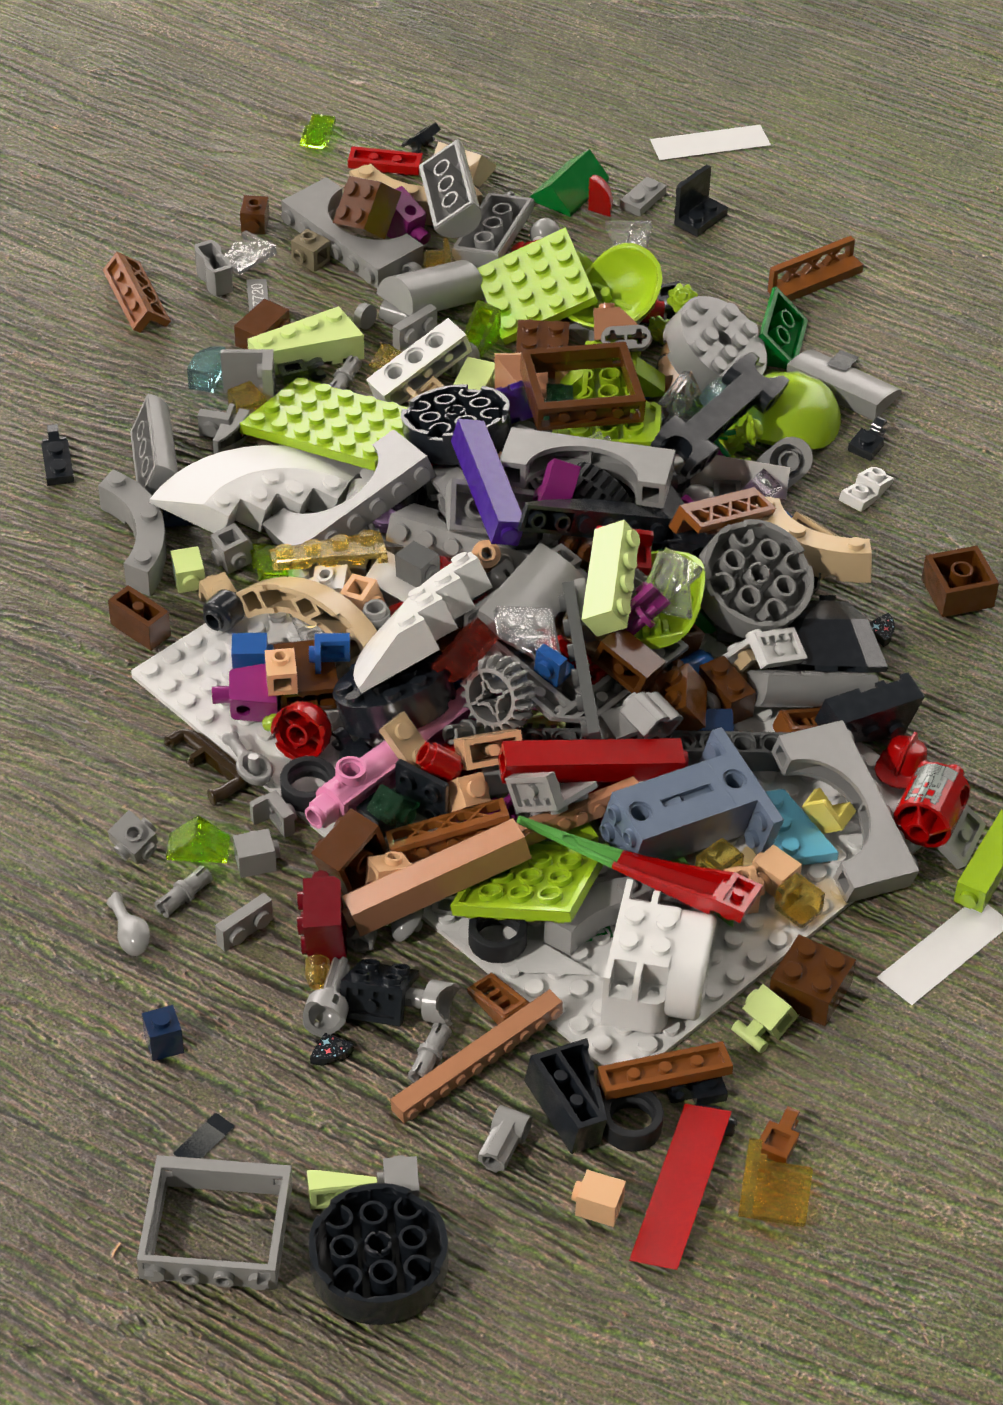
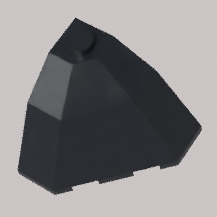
[766,595,888,673]

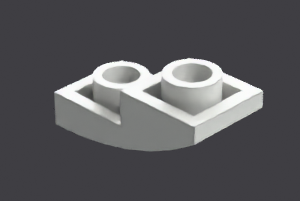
[839,467,894,512]

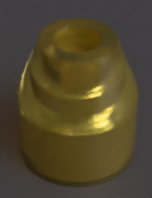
[305,955,330,990]

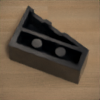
[814,672,925,743]
[524,1038,607,1154]

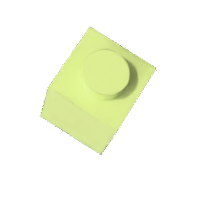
[171,546,205,594]

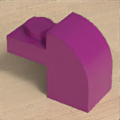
[532,458,581,501]

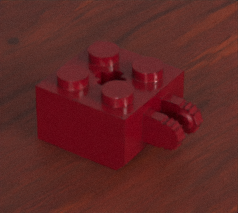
[297,869,347,967]

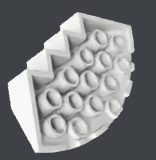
[149,445,364,533]
[353,552,493,694]

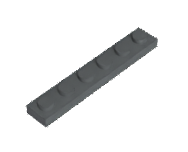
[558,581,601,740]

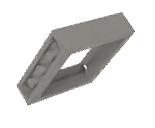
[137,1155,293,1290]

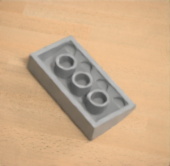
[786,349,902,420]
[445,478,558,547]
[476,543,587,654]

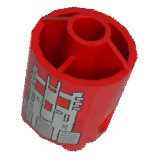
[893,761,971,848]

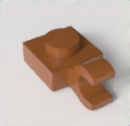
[755,1106,800,1166]

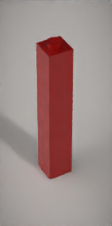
[498,738,689,784]

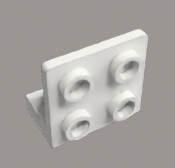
[722,627,807,669]

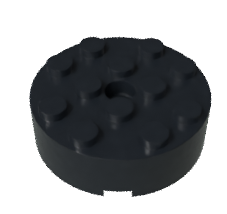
[401,384,512,467]
[333,651,457,739]
[308,1183,448,1325]

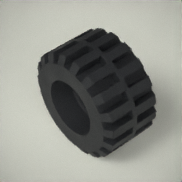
[571,462,632,503]

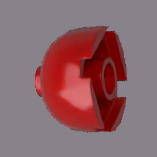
[271,701,332,760]

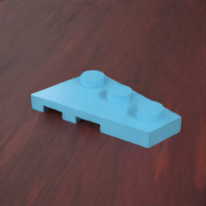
[766,789,839,865]

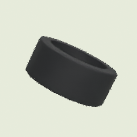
[280,756,335,813]
[468,917,528,963]
[603,1091,664,1152]

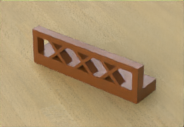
[768,235,864,301]
[103,252,171,333]
[669,487,776,534]
[385,797,510,864]
[597,1041,733,1100]

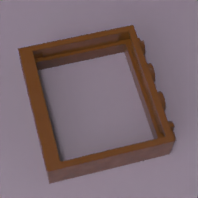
[520,342,646,431]

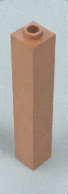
[341,818,532,937]

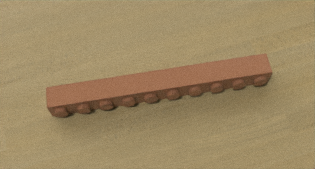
[517,776,639,846]
[390,989,563,1123]

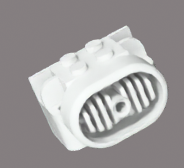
[600,879,717,1034]

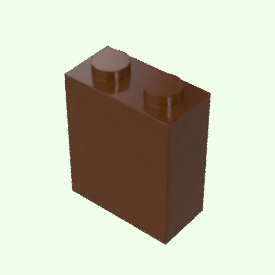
[273,640,338,710]

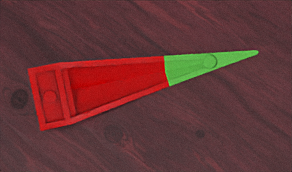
[516,816,763,923]

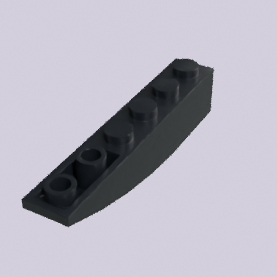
[517,499,671,544]

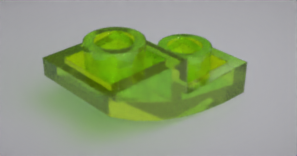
[300,113,336,149]
[250,544,289,582]

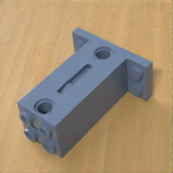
[600,727,784,861]

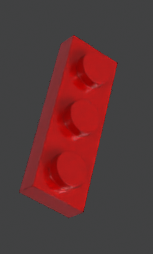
[347,146,423,175]

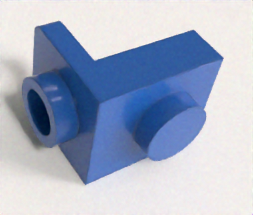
[309,633,350,674]
[534,643,574,688]

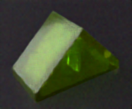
[464,300,501,357]
[166,815,231,863]

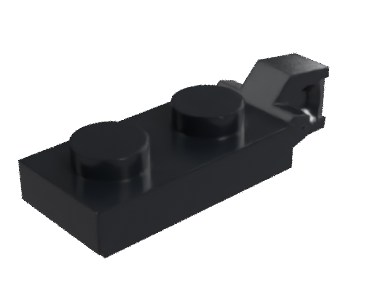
[41,424,74,486]

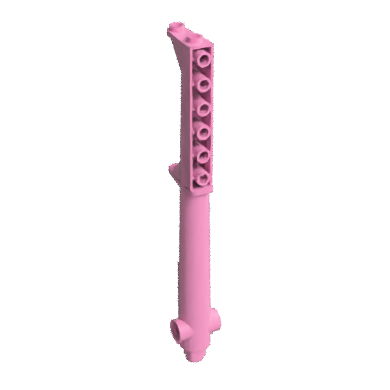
[305,646,537,829]

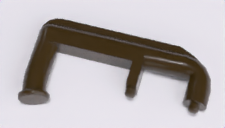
[164,729,249,806]

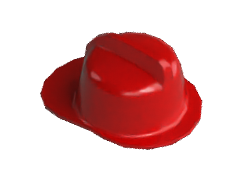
[874,732,928,789]

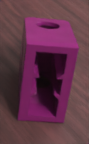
[386,186,431,245]
[212,663,278,722]

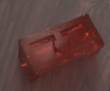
[431,617,499,682]

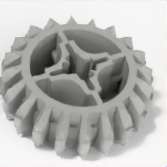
[460,654,537,732]

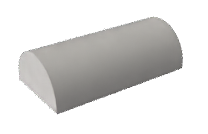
[419,139,481,238]
[452,193,534,268]
[376,260,483,316]
[130,394,178,496]
[747,670,878,708]

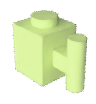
[731,984,799,1053]

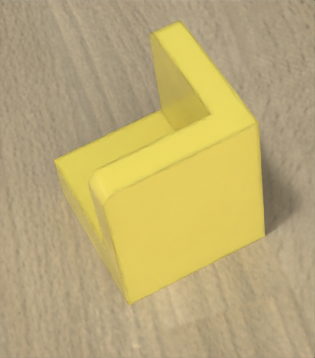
[802,788,856,834]

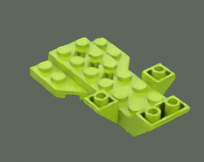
[552,339,665,446]

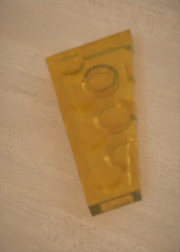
[269,530,389,571]

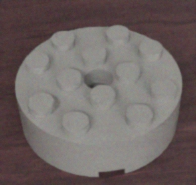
[663,296,767,398]
[698,519,814,638]

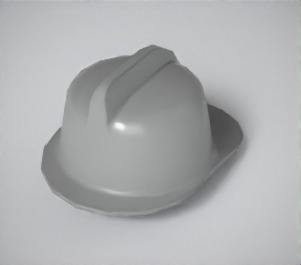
[756,437,813,489]

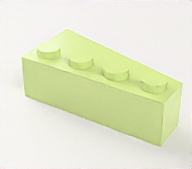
[248,306,364,375]

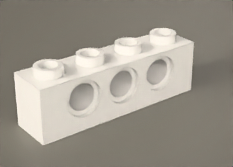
[366,318,472,405]

